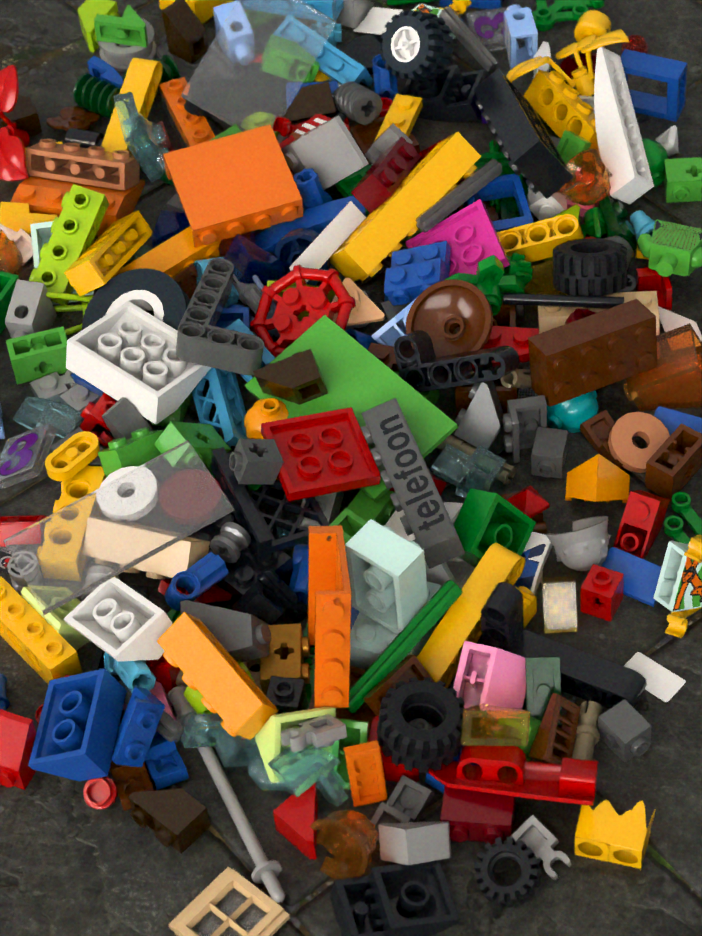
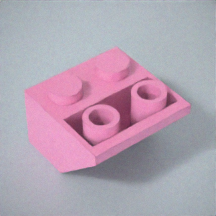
[453,641,526,722]

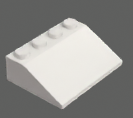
[66,301,212,425]

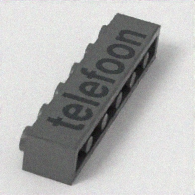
[361,398,465,569]

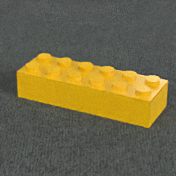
[330,131,481,282]

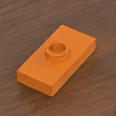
[343,740,388,807]

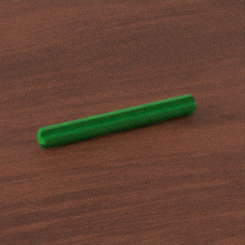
[345,580,462,713]

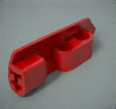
[429,741,598,806]

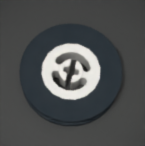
[82,268,190,331]

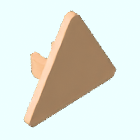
[331,278,385,326]

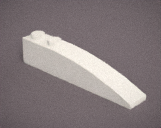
[594,47,654,205]

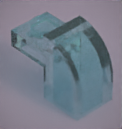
[430,444,506,498]
[181,713,260,767]
[267,744,349,806]

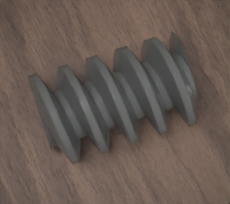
[332,81,382,126]

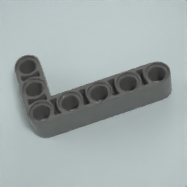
[175,258,264,375]

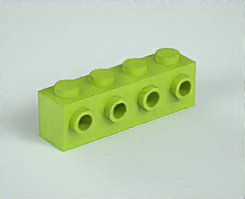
[29,184,109,305]

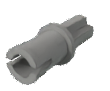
[232,272,262,314]

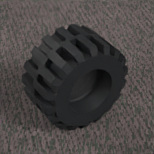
[553,238,628,296]
[377,677,467,773]

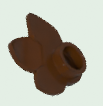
[46,106,100,131]

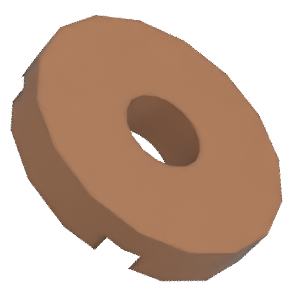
[608,411,670,473]

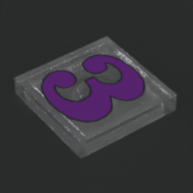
[466,7,525,51]
[0,423,57,490]

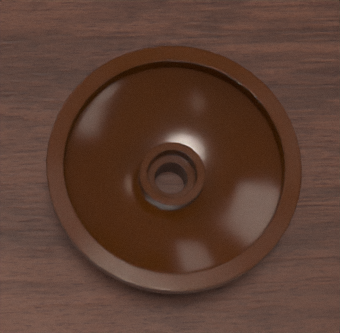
[406,279,493,368]

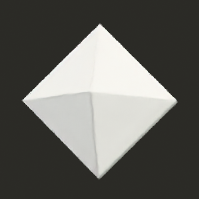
[655,125,679,156]

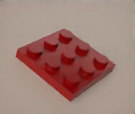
[261,407,381,501]

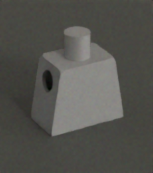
[5,279,57,339]

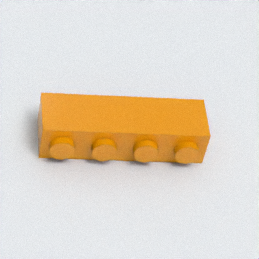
[111,226,225,279]
[157,612,279,740]

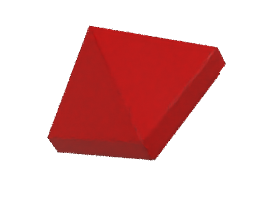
[506,485,550,518]

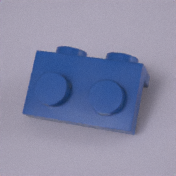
[111,687,166,768]

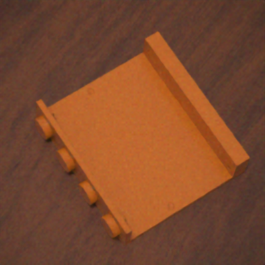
[163,124,303,248]
[307,525,351,708]

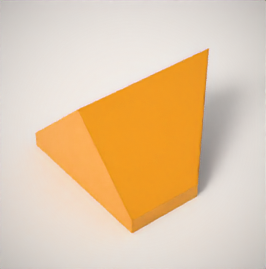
[565,454,630,503]

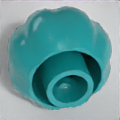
[547,390,599,433]

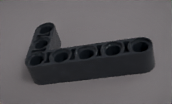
[481,582,647,709]

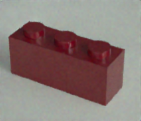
[351,137,421,213]

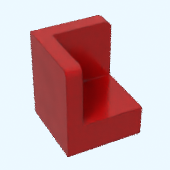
[636,267,673,310]

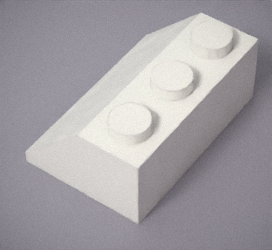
[63,574,173,662]

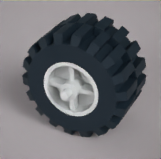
[380,10,453,81]

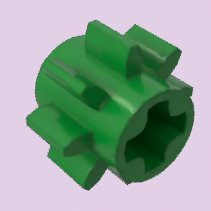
[503,253,533,288]

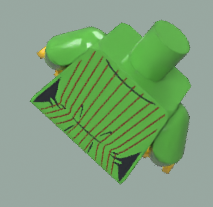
[635,219,702,277]

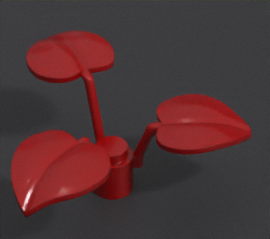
[0,65,29,182]

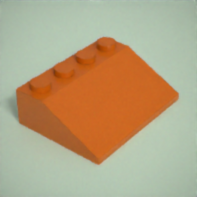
[10,176,145,237]

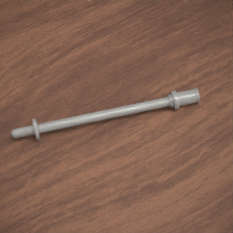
[168,685,285,903]

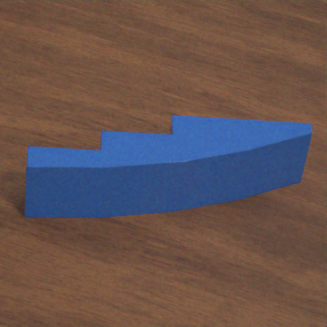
[254,196,366,253]

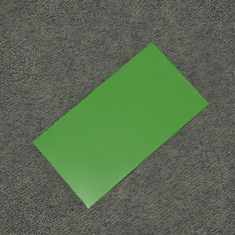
[245,315,458,502]

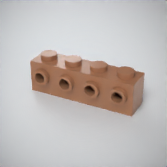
[26,139,140,191]

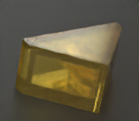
[540,576,578,633]
[461,704,530,746]

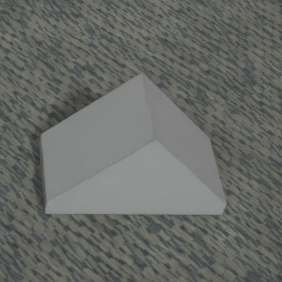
[335,0,374,29]
[378,821,451,865]

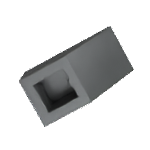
[454,380,504,453]

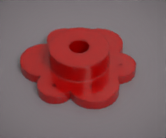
[92,431,115,448]

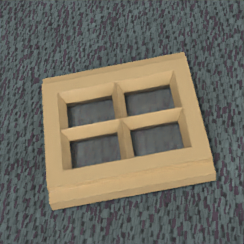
[168,867,290,936]

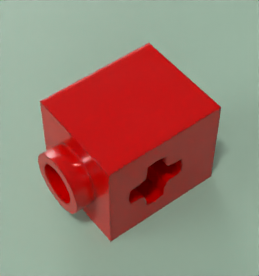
[580,564,624,622]

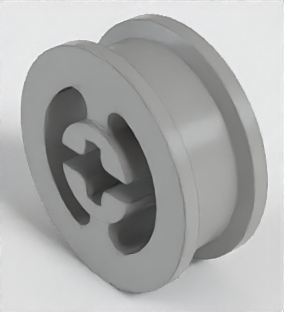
[98,18,156,72]

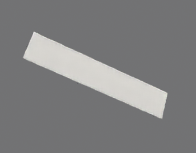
[289,201,366,283]

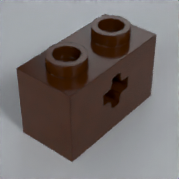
[645,423,702,501]

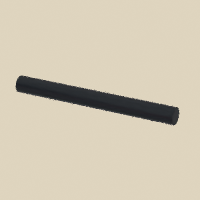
[503,293,624,309]

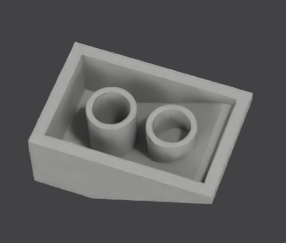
[281,115,369,190]

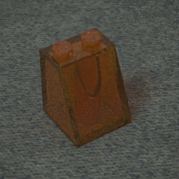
[623,324,702,411]

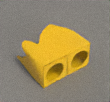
[575,800,655,869]

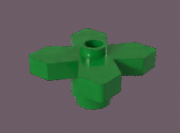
[444,255,524,316]

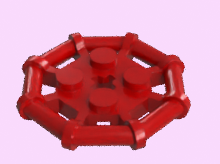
[250,265,356,358]

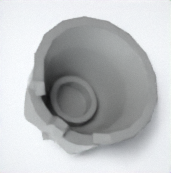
[545,516,611,571]

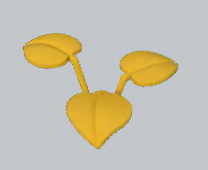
[506,29,629,96]

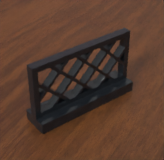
[211,447,330,563]

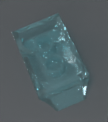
[113,92,169,182]

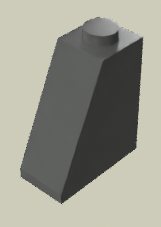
[180,600,271,662]

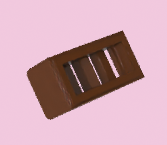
[528,693,581,764]

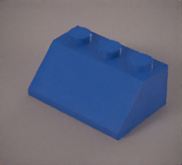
[28,668,127,782]

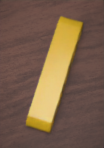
[101,58,162,156]
[497,214,584,263]
[417,543,526,688]

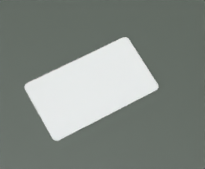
[624,652,686,702]

